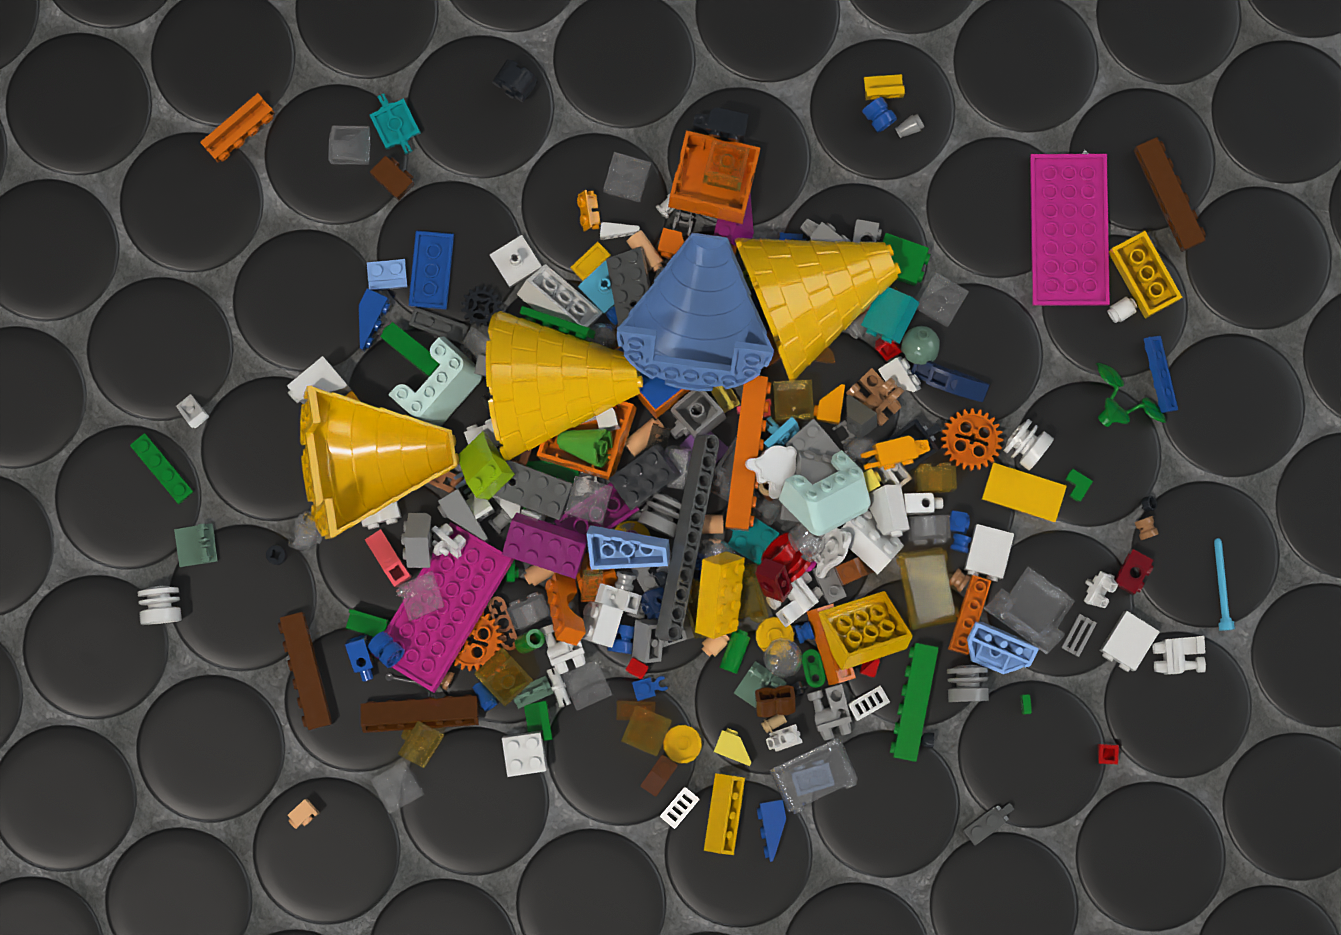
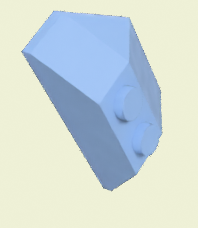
[967,622,1039,674]

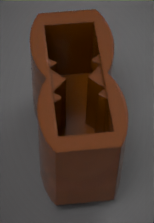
[755,685,796,717]

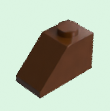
[640,754,678,797]

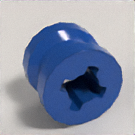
[950,533,972,553]
[794,621,815,644]

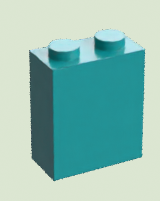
[861,287,920,344]

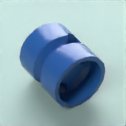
[862,97,897,133]
[607,625,635,654]
[368,631,405,668]

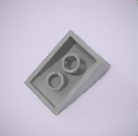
[784,419,841,456]
[794,450,838,485]
[437,489,490,543]

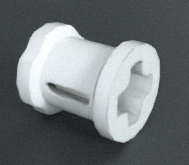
[656,194,675,219]

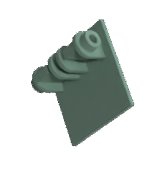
[174,523,218,567]
[734,661,787,708]

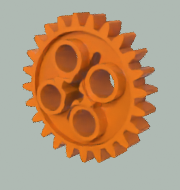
[940,408,1003,471]
[454,611,504,671]

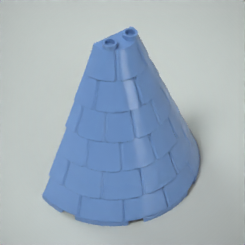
[617,233,774,391]

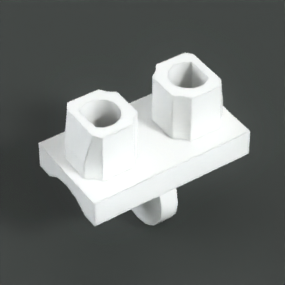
[431,523,466,559]
[1084,571,1118,608]
[766,724,802,751]

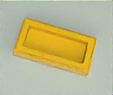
[570,242,611,281]

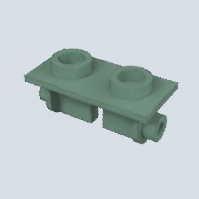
[511,676,553,709]

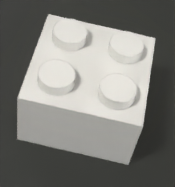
[582,601,623,648]
[502,730,547,777]

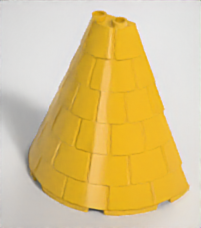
[734,237,901,382]
[486,311,643,461]
[300,385,459,539]

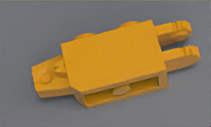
[861,436,930,470]

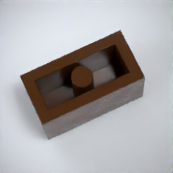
[370,156,414,201]

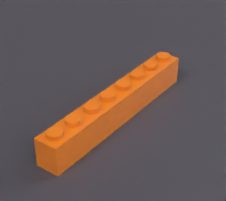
[725,376,771,531]

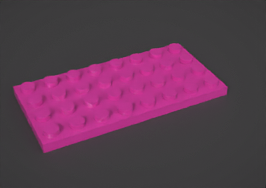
[1030,154,1110,306]
[371,522,514,693]

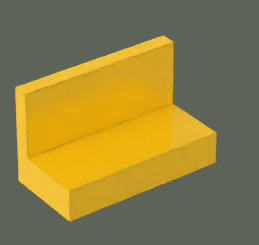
[864,74,905,100]

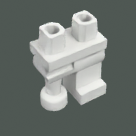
[766,572,823,628]
[539,624,586,675]
[1152,636,1206,675]

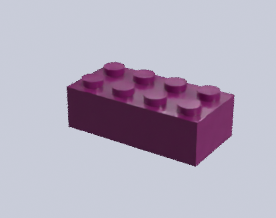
[554,483,640,547]
[502,512,588,579]

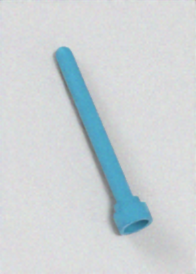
[1214,538,1235,631]

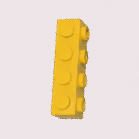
[704,773,745,855]

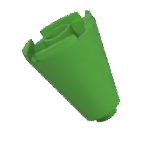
[557,429,613,467]

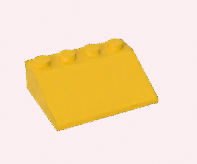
[819,591,913,670]

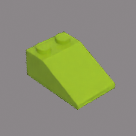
[458,431,515,500]

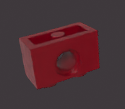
[1114,549,1154,595]
[755,558,793,602]

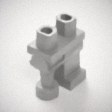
[807,684,852,741]

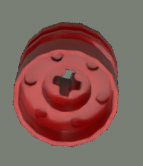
[761,532,813,583]

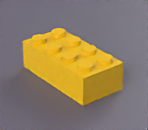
[1109,231,1182,319]
[695,551,745,639]

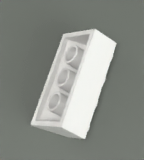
[517,264,603,336]

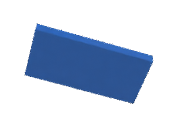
[408,231,454,310]

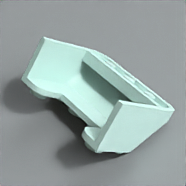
[389,336,483,426]
[779,450,871,536]

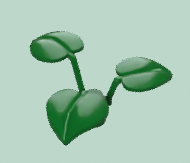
[1095,363,1167,427]

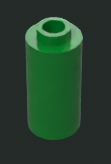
[515,629,545,654]
[719,629,750,674]

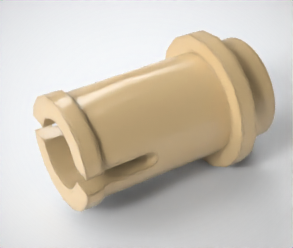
[761,714,787,733]

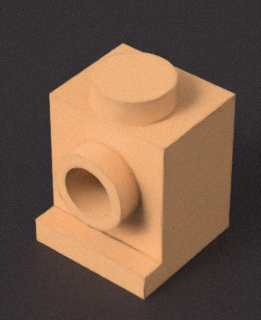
[288,799,320,829]

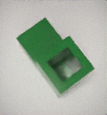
[1065,468,1093,502]

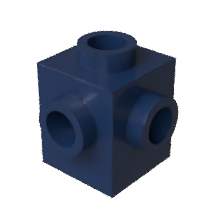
[641,587,664,620]

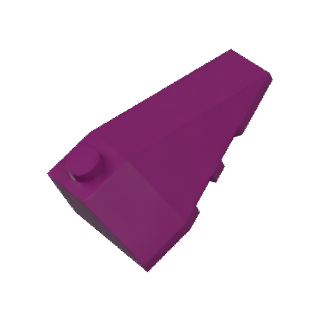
[713,194,754,249]

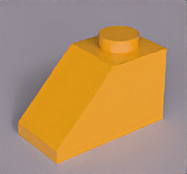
[813,384,845,424]

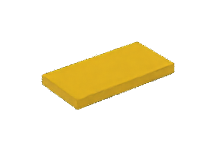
[982,463,1067,523]

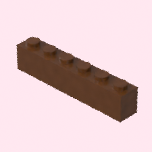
[1134,137,1206,253]
[278,612,333,730]
[361,695,479,733]

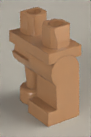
[846,368,902,426]

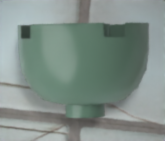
[901,326,940,365]

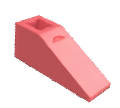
[365,529,412,588]

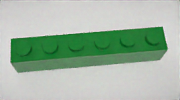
[890,643,939,762]

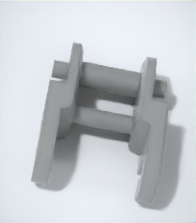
[672,210,694,236]
[832,420,855,444]

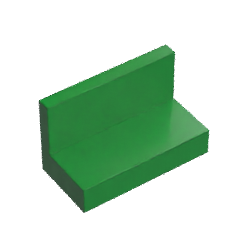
[346,609,389,637]
[524,701,553,741]

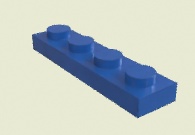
[1144,336,1178,413]

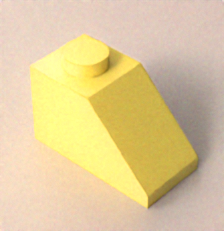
[714,728,751,766]

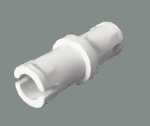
[547,668,571,707]

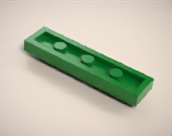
[520,306,596,340]
[130,433,194,504]

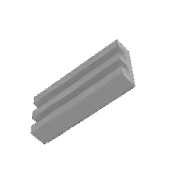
[1061,614,1097,657]

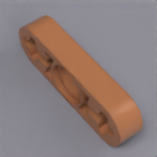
[488,597,517,651]

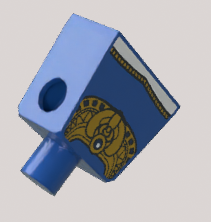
[345,634,374,681]

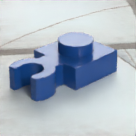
[632,676,668,701]

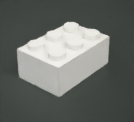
[841,511,904,574]

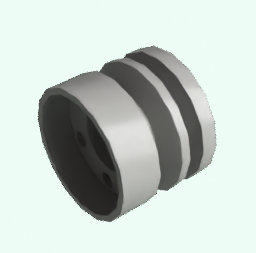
[638,493,681,538]
[947,665,989,702]

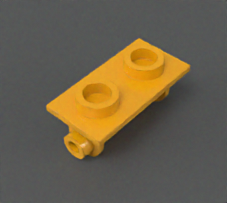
[577,190,601,231]

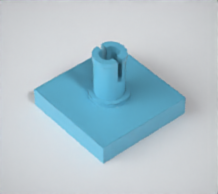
[578,260,615,314]
[764,416,800,449]

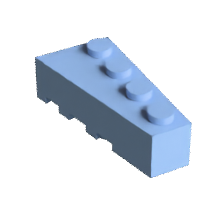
[587,525,671,570]

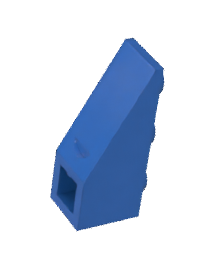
[359,288,390,352]
[756,799,786,862]

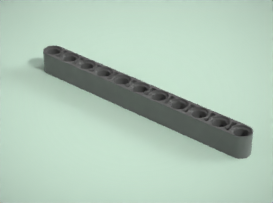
[656,434,719,641]

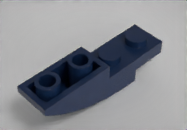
[911,361,990,402]

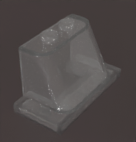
[984,567,1075,654]

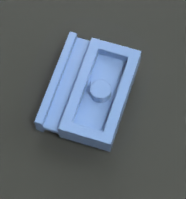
[367,259,408,291]

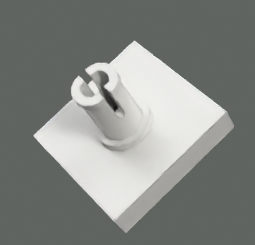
[490,235,542,288]

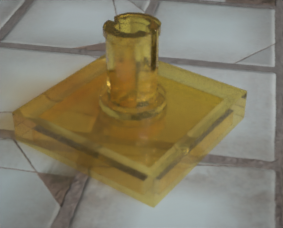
[398,721,444,768]

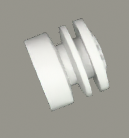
[1003,419,1054,470]
[138,586,182,625]

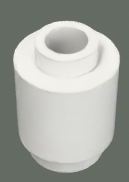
[1107,297,1137,323]

